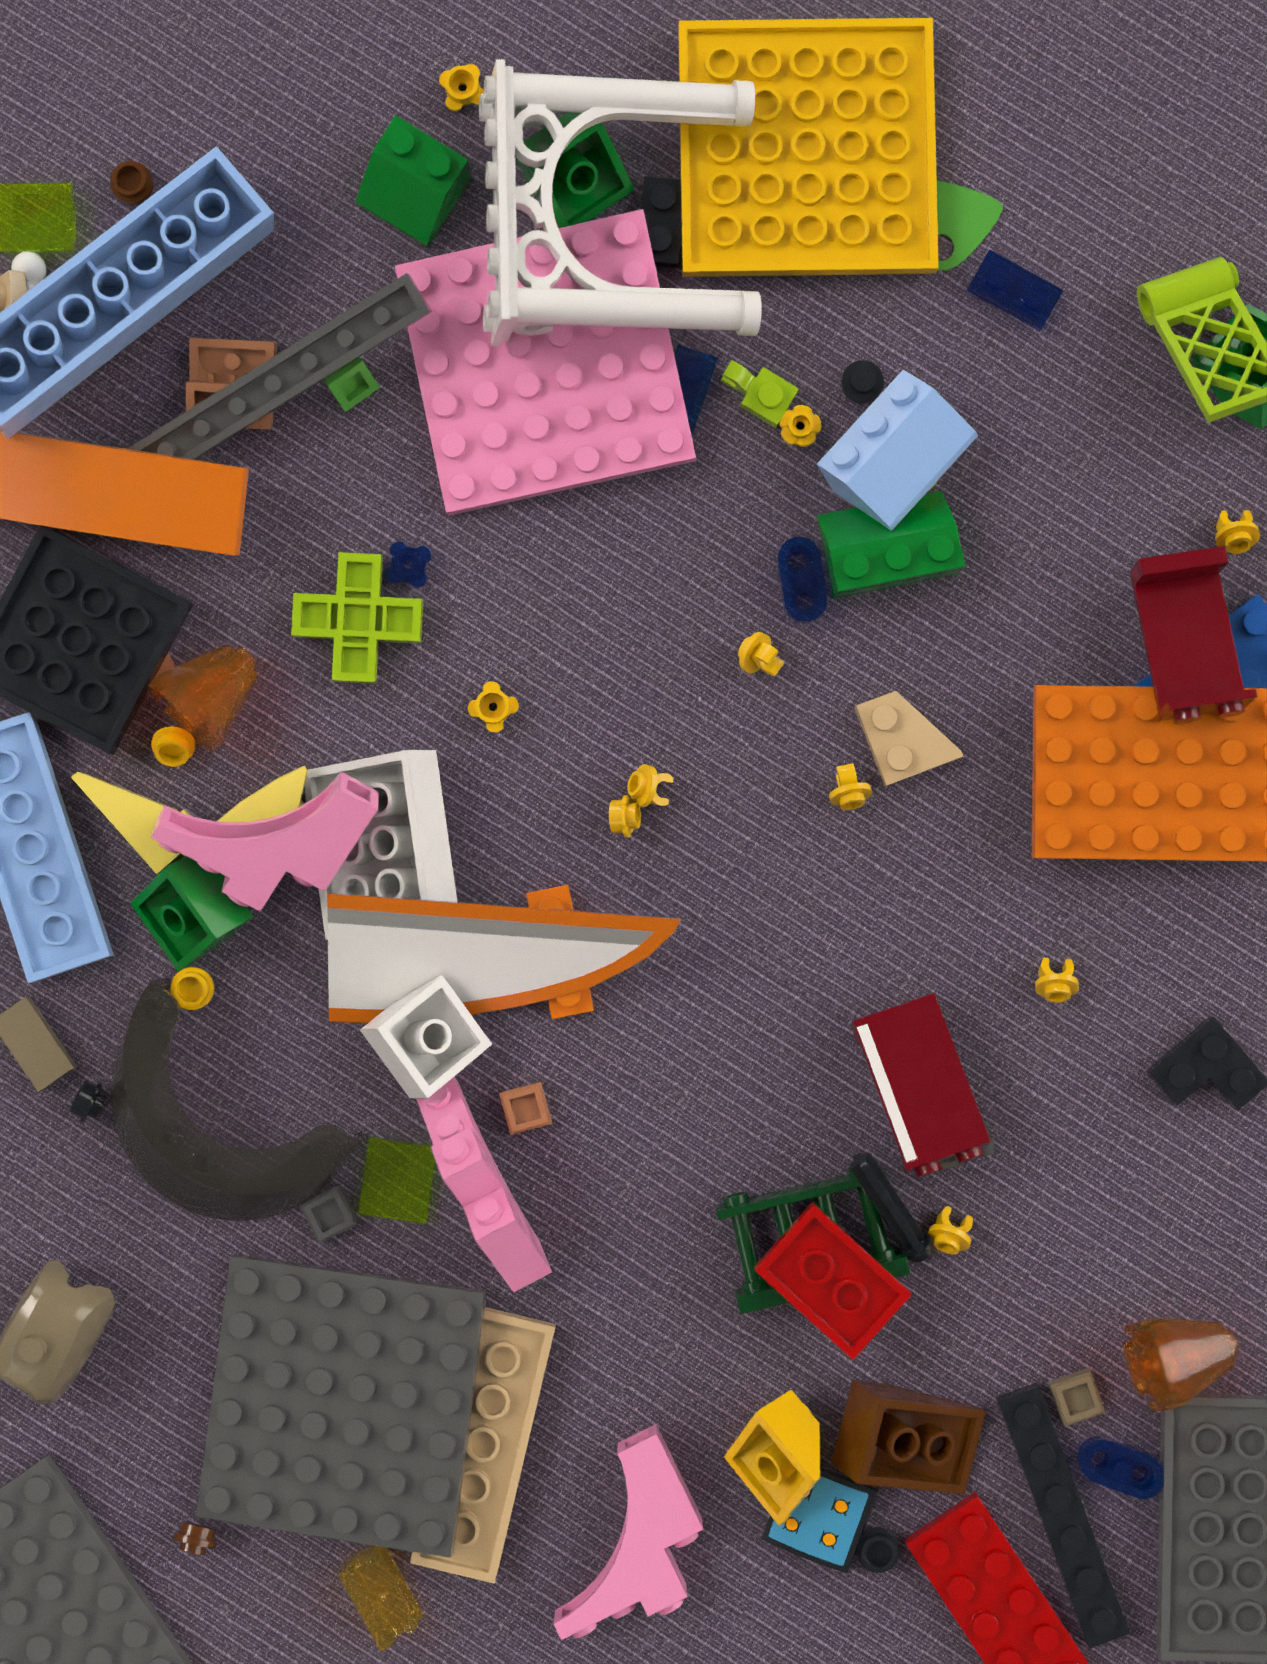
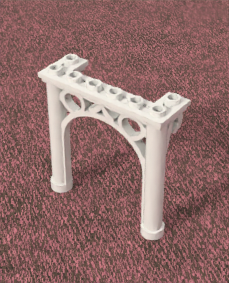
[479,59,762,347]

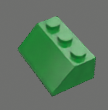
[816,491,965,599]

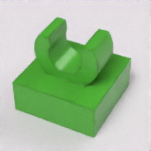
[323,357,380,412]

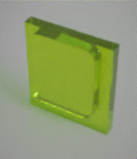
[0,182,76,254]
[358,1136,436,1224]

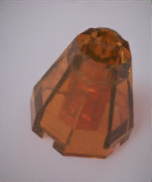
[148,644,258,753]
[1123,1318,1238,1412]

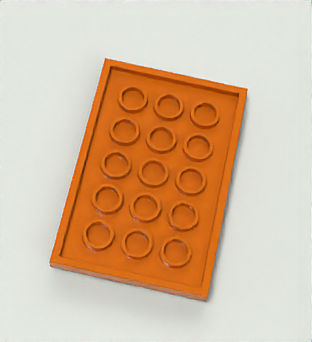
[1032,685,1267,862]

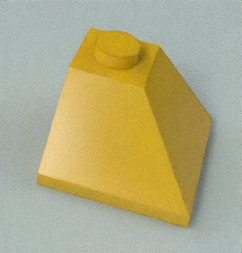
[724,1390,820,1526]

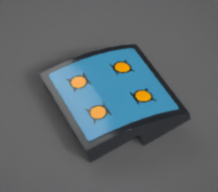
[762,1467,878,1573]

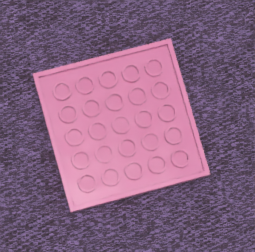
[395,209,696,516]

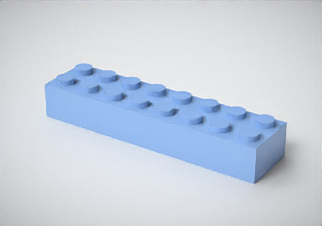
[0,146,274,440]

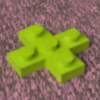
[291,552,423,684]

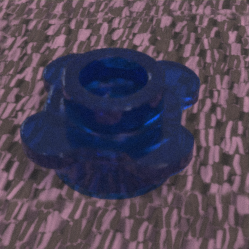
[385,542,432,588]

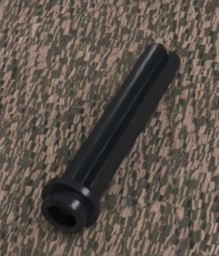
[849,1152,933,1262]

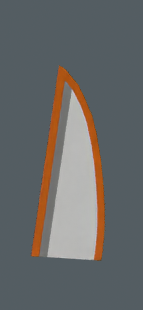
[327,893,681,1023]

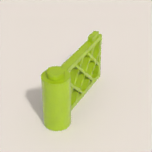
[1137,256,1267,423]

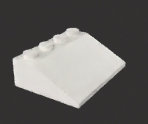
[304,750,457,940]

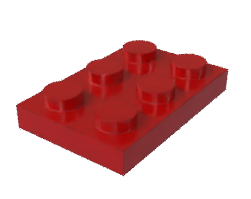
[754,1202,912,1360]

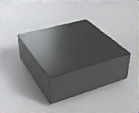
[300,1184,359,1244]

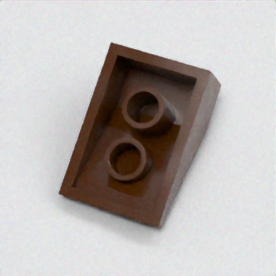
[831,1380,986,1494]

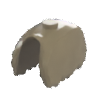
[0,1260,116,1405]

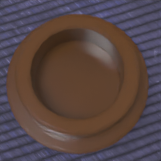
[110,161,154,205]
[173,1522,217,1555]

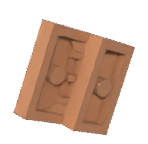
[186,337,277,430]

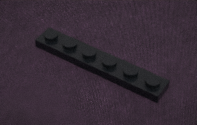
[996,1383,1130,1649]

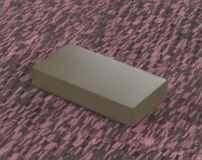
[0,996,77,1092]

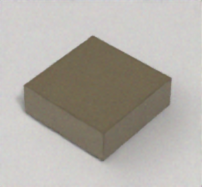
[1048,1368,1106,1426]

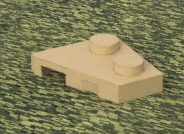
[854,691,963,787]

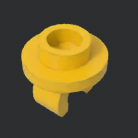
[1215,510,1260,554]
[738,632,784,676]
[829,763,872,810]
[627,764,673,807]
[1035,958,1079,1003]
[928,1206,973,1255]

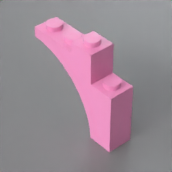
[151,772,379,912]
[416,1077,552,1292]
[554,1424,703,1640]

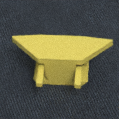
[217,765,308,822]

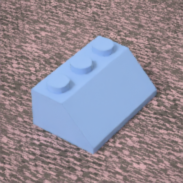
[817,370,978,531]

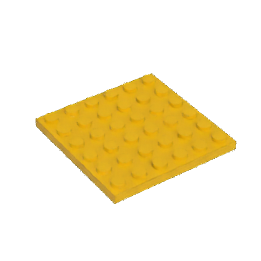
[678,18,939,277]

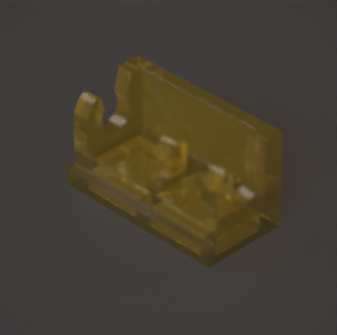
[338,1545,424,1652]

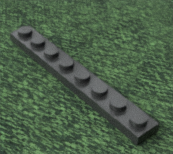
[127,273,432,459]

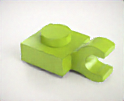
[721,360,799,428]

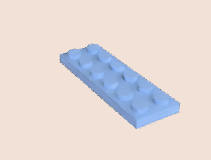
[0,712,114,983]

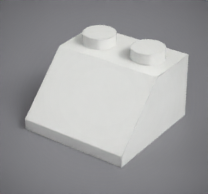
[360,975,492,1099]

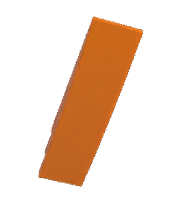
[0,432,249,556]

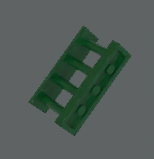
[715,1166,910,1314]

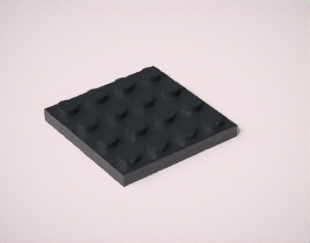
[0,525,194,755]

